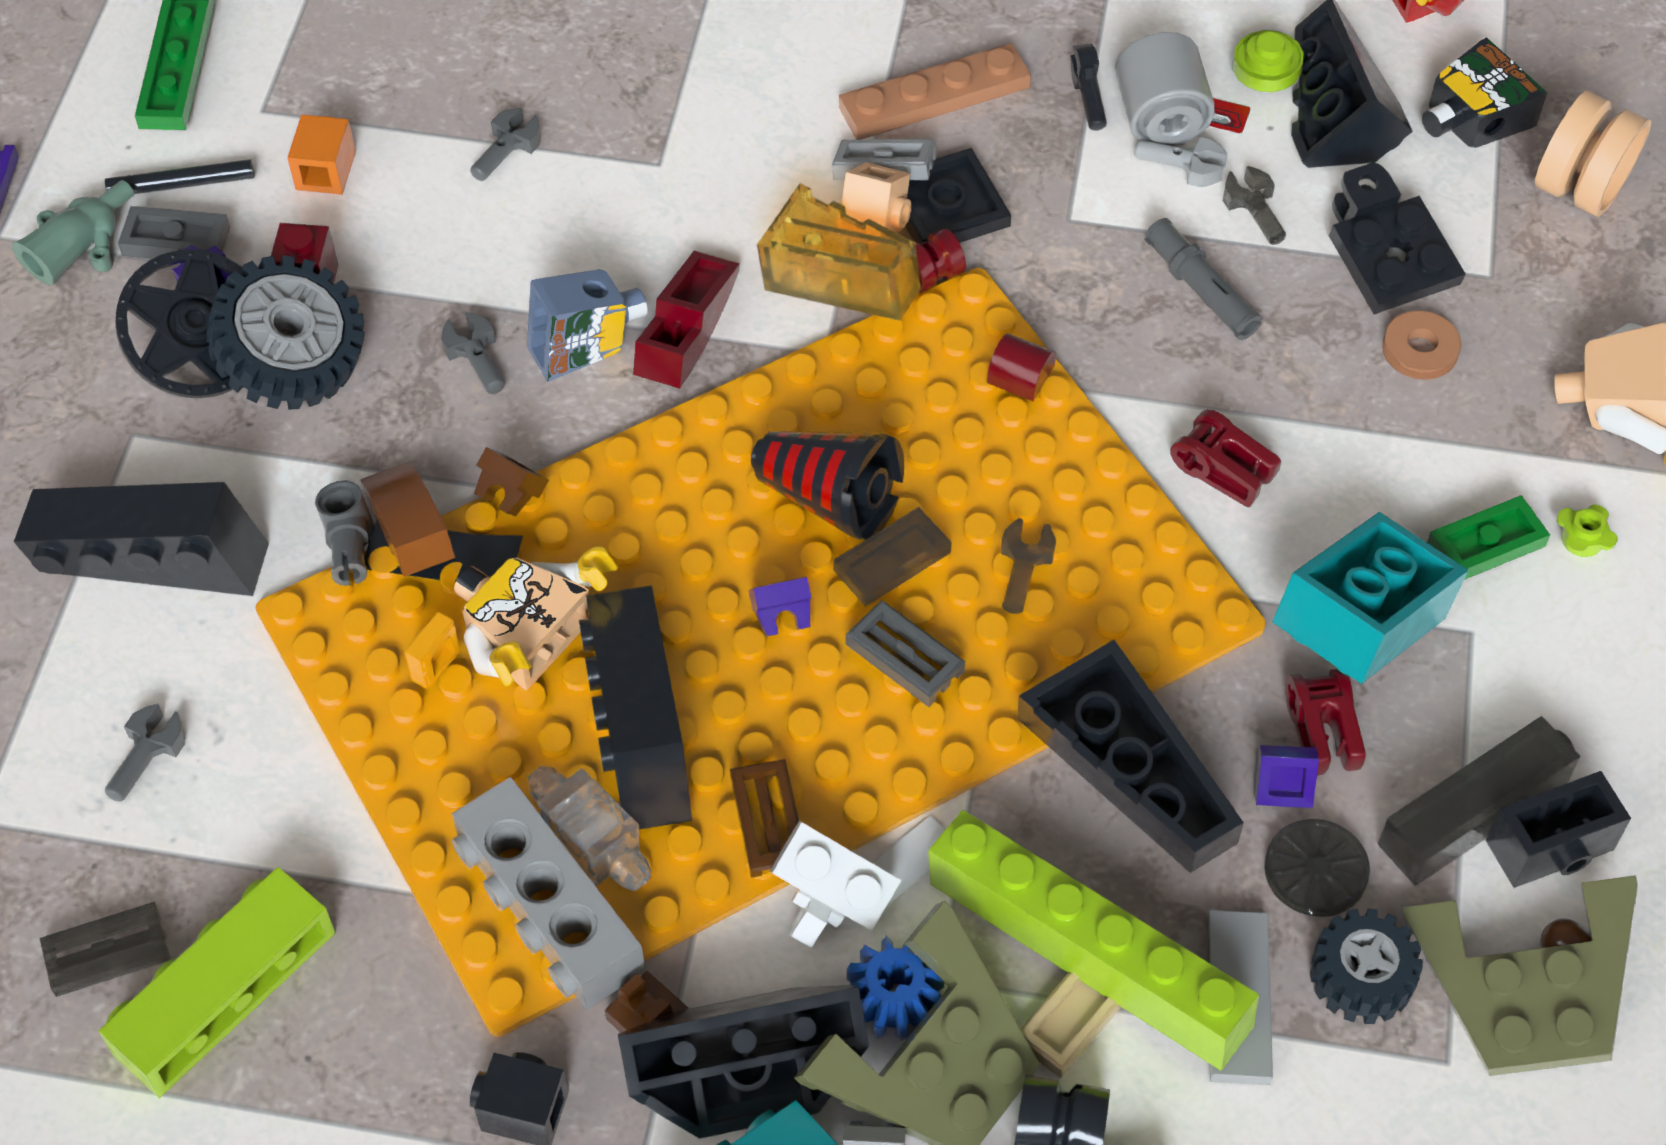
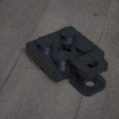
[1328,162,1466,315]

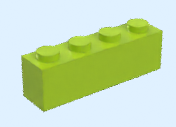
[98,867,335,1099]

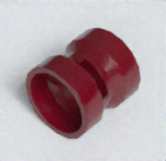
[898,228,966,293]

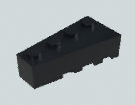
[14,482,269,596]
[579,585,692,832]
[1018,640,1244,873]

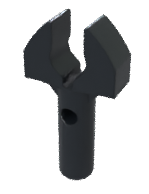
[1070,43,1107,131]

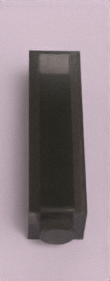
[1377,716,1581,886]

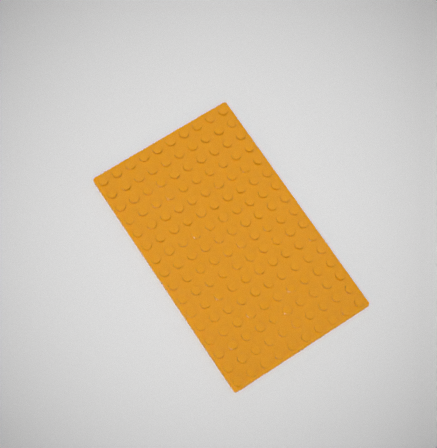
[256,268,1266,1037]

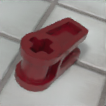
[1170,409,1281,508]
[1285,668,1366,776]

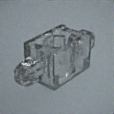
[528,765,651,891]

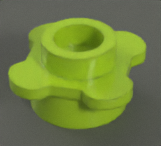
[1556,504,1618,557]

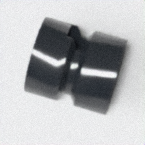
[1014,1075,1110,1145]

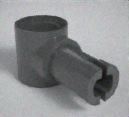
[315,480,375,586]

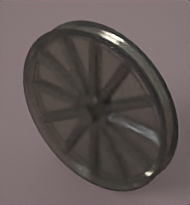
[1264,819,1370,917]

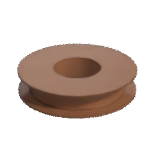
[1382,311,1461,380]

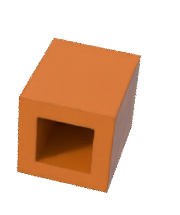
[287,114,356,195]

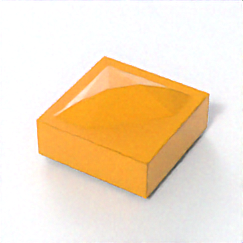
[404,612,460,689]

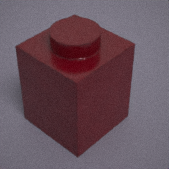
[271,223,338,284]

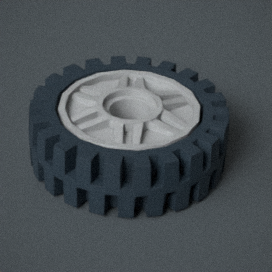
[207,256,365,410]

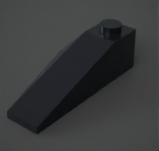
[1291,0,1413,168]

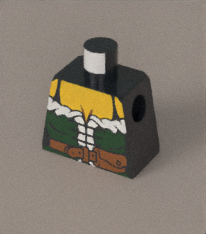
[1422,37,1547,148]

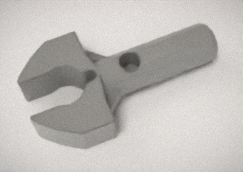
[1134,137,1227,187]

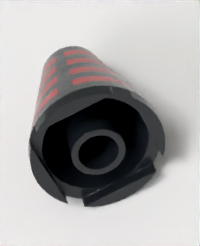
[751,431,904,540]

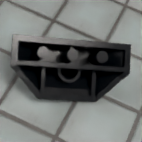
[618,985,869,1139]

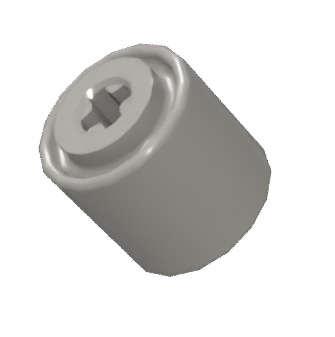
[1115,32,1215,146]

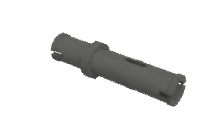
[1144,218,1263,340]

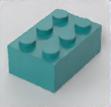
[1272,512,1469,684]

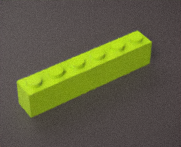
[928,809,1259,1071]

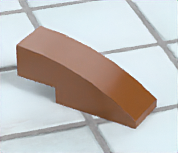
[360,461,455,577]

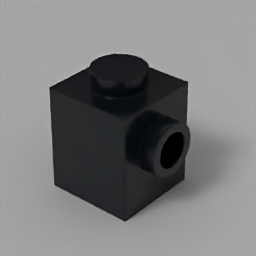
[470,1052,569,1145]

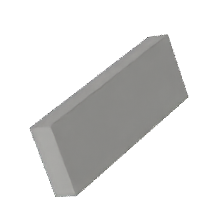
[1207,910,1273,1085]

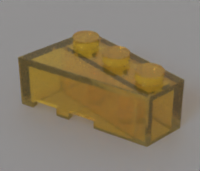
[757,183,921,321]

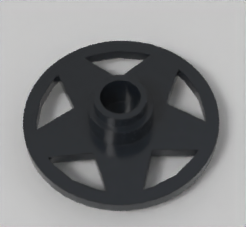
[115,249,242,398]

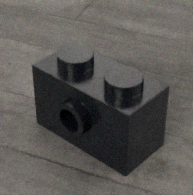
[1485,771,1631,888]

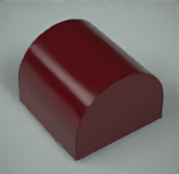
[987,333,1056,402]

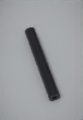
[105,159,254,194]

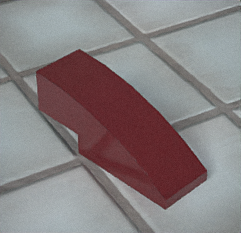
[633,251,740,389]

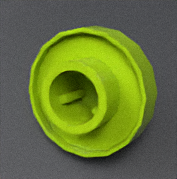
[1233,30,1304,92]

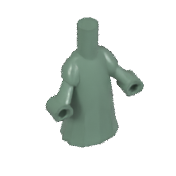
[12,180,134,286]

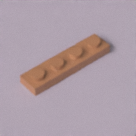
[839,43,1031,140]

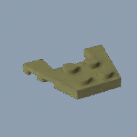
[1403,875,1638,1076]
[794,901,1040,1145]

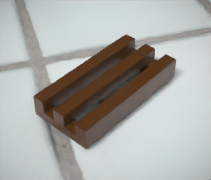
[730,759,799,878]

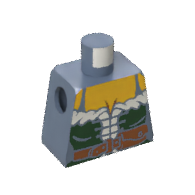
[527,269,647,382]

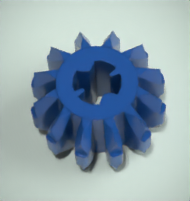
[846,935,945,1041]

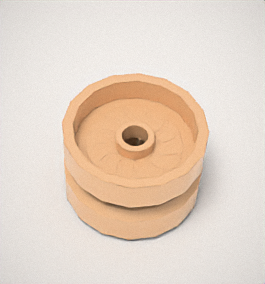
[1535,90,1652,217]

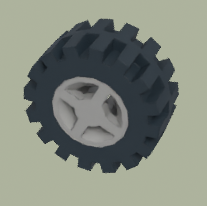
[1310,908,1423,1024]

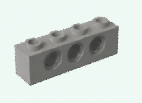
[451,777,645,1011]

